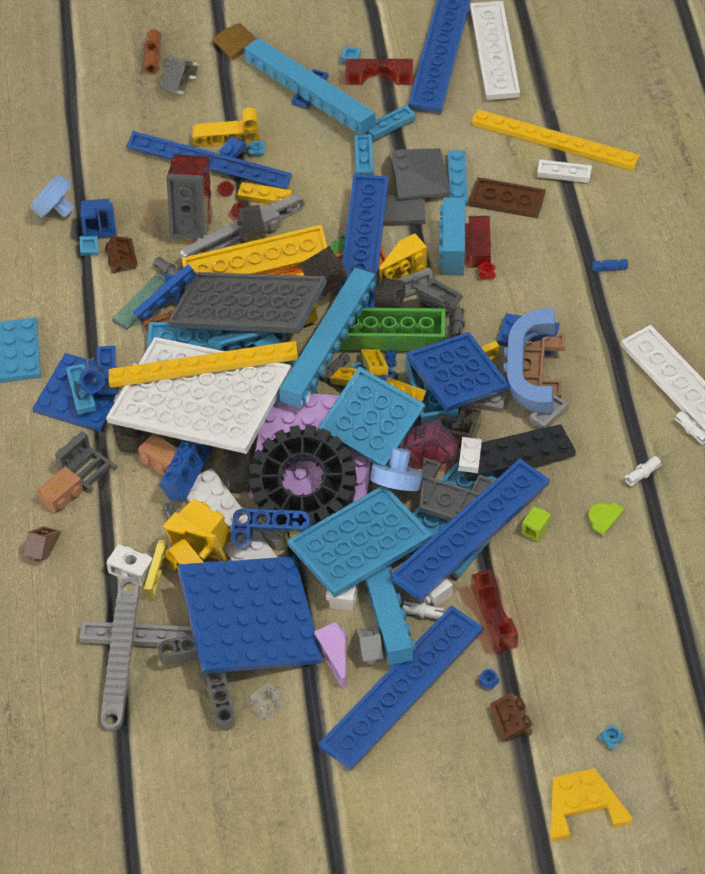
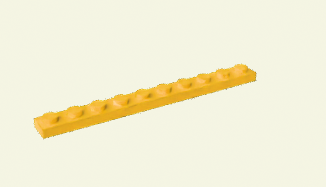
[471,109,640,171]
[109,341,298,388]

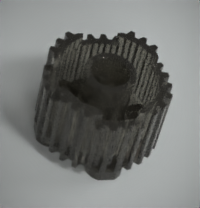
[375,278,406,308]
[113,424,153,455]

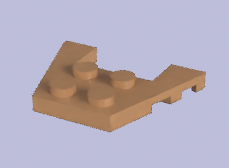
[505,333,565,398]

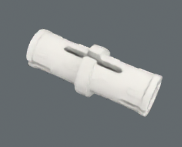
[675,411,705,445]
[625,456,662,486]
[403,601,445,620]

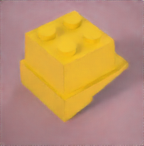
[163,498,231,561]

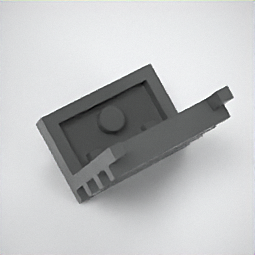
[412,277,463,318]
[55,431,118,492]

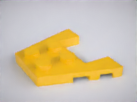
[550,768,633,842]

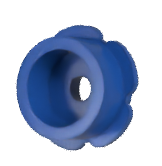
[479,669,499,689]

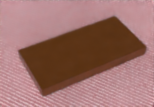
[469,177,546,219]

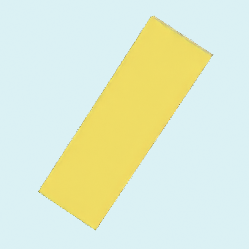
[144,540,167,601]

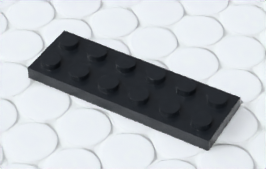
[453,424,576,481]

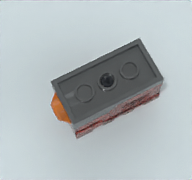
[166,154,212,241]

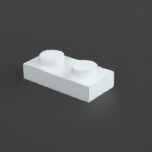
[458,437,482,473]

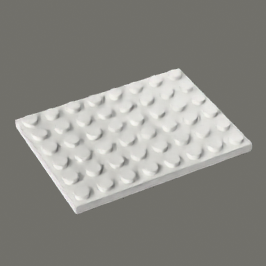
[106,337,292,454]

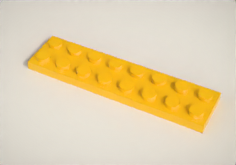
[182,225,330,286]

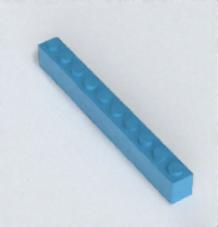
[244,38,376,136]
[280,268,377,409]

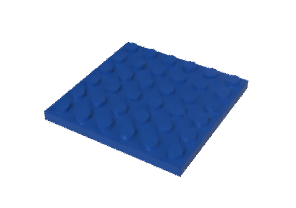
[178,556,323,674]

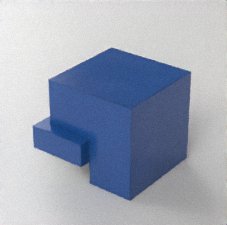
[81,198,117,239]

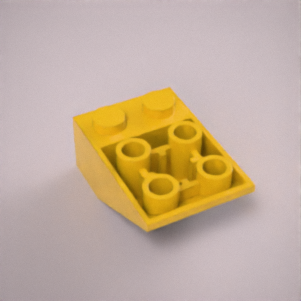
[379,233,427,294]

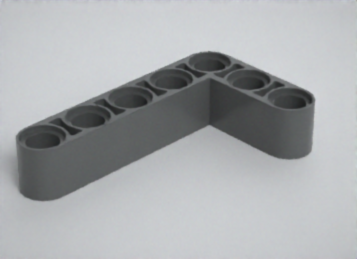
[158,634,235,731]

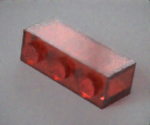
[465,216,491,268]

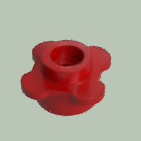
[478,262,496,279]

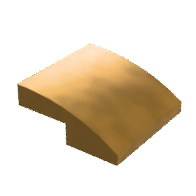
[212,23,257,61]

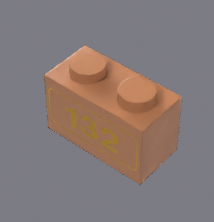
[138,433,178,474]
[37,467,83,514]

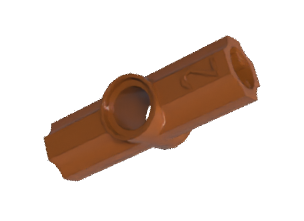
[144,29,161,74]

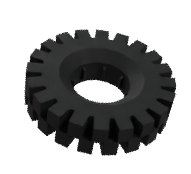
[249,425,357,526]

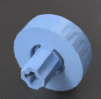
[30,174,74,217]
[370,448,423,491]

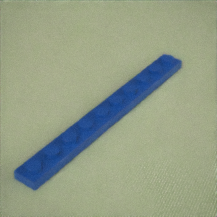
[127,131,292,189]

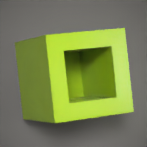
[522,506,551,542]

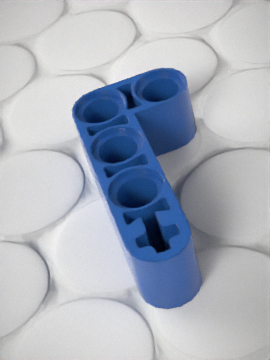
[231,509,312,549]

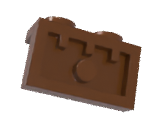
[105,236,138,273]
[490,692,533,742]

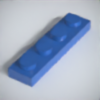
[133,264,197,323]

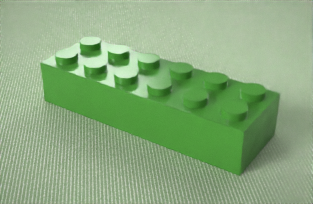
[339,308,445,351]

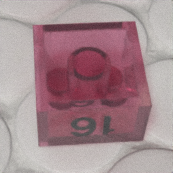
[402,420,459,467]

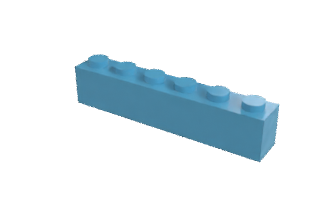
[364,564,416,665]

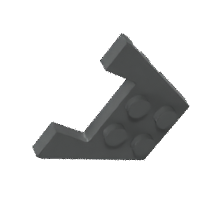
[420,458,495,521]

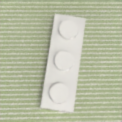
[537,160,592,183]

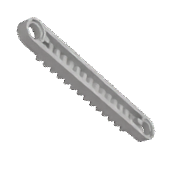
[179,194,305,261]
[101,577,140,731]

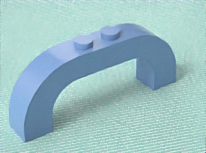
[504,308,556,413]

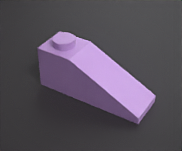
[314,622,347,689]

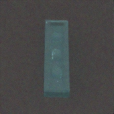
[112,273,166,330]

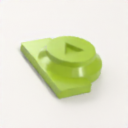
[589,502,625,535]

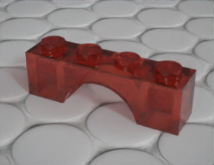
[345,59,413,85]
[471,569,518,653]

